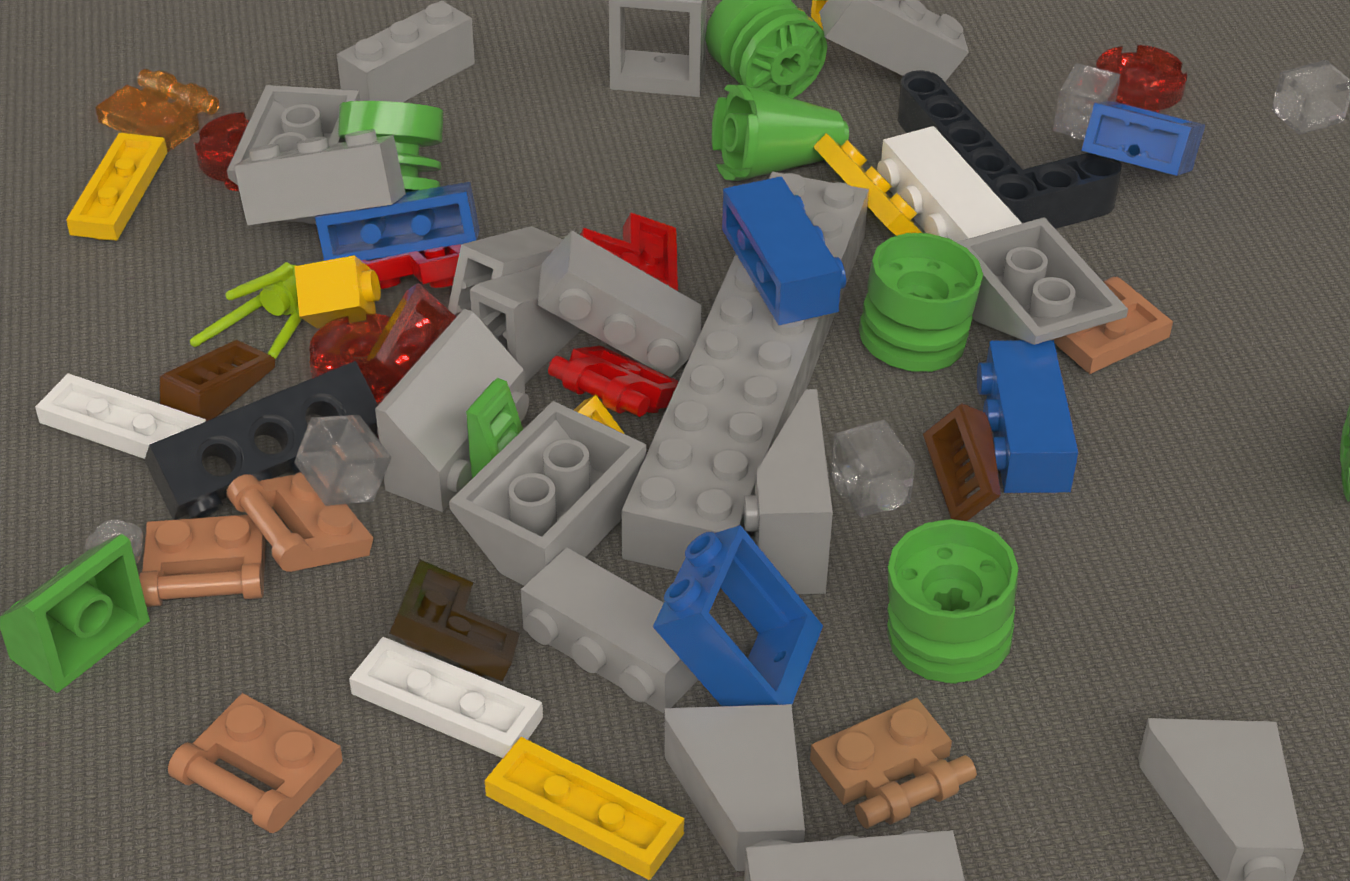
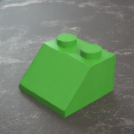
[0,534,150,693]

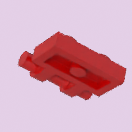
[548,346,679,417]

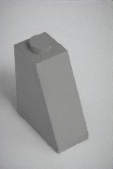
[443,226,563,332]
[470,265,582,384]
[664,704,805,871]
[1138,718,1304,881]

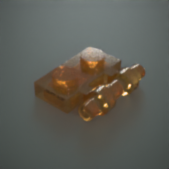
[95,69,219,152]

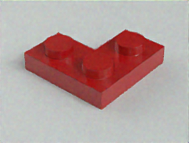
[580,212,678,291]
[361,244,461,289]

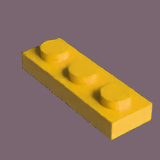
[66,133,167,241]
[814,133,923,236]
[485,737,685,880]

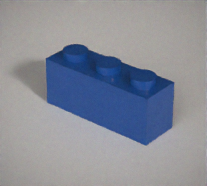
[722,176,846,325]
[315,182,480,261]
[977,340,1078,493]

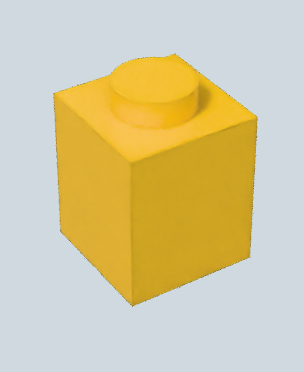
[294,255,381,329]

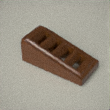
[160,340,275,421]
[923,403,1001,521]

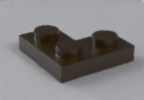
[389,559,520,682]

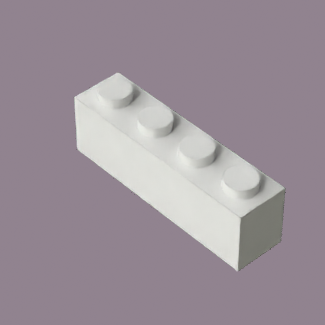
[877,126,1022,242]

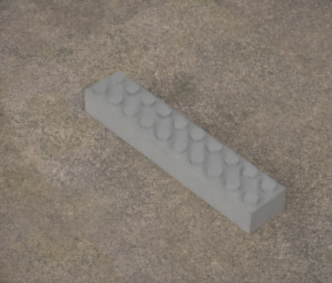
[621,171,869,572]

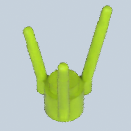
[190,262,302,359]

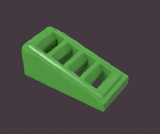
[466,378,523,479]

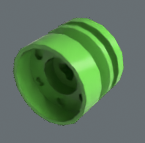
[705,0,828,98]
[338,101,443,193]
[859,233,983,372]
[887,519,1018,683]

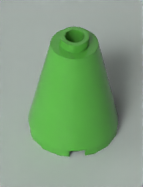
[712,84,849,181]

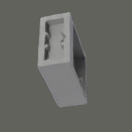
[609,0,707,97]

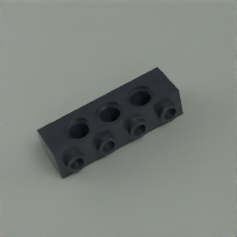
[144,361,378,520]

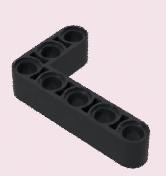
[897,70,1122,229]

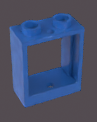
[1081,101,1205,176]
[653,525,823,706]

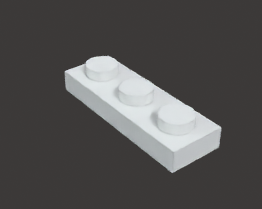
[35,374,206,459]
[349,637,543,758]

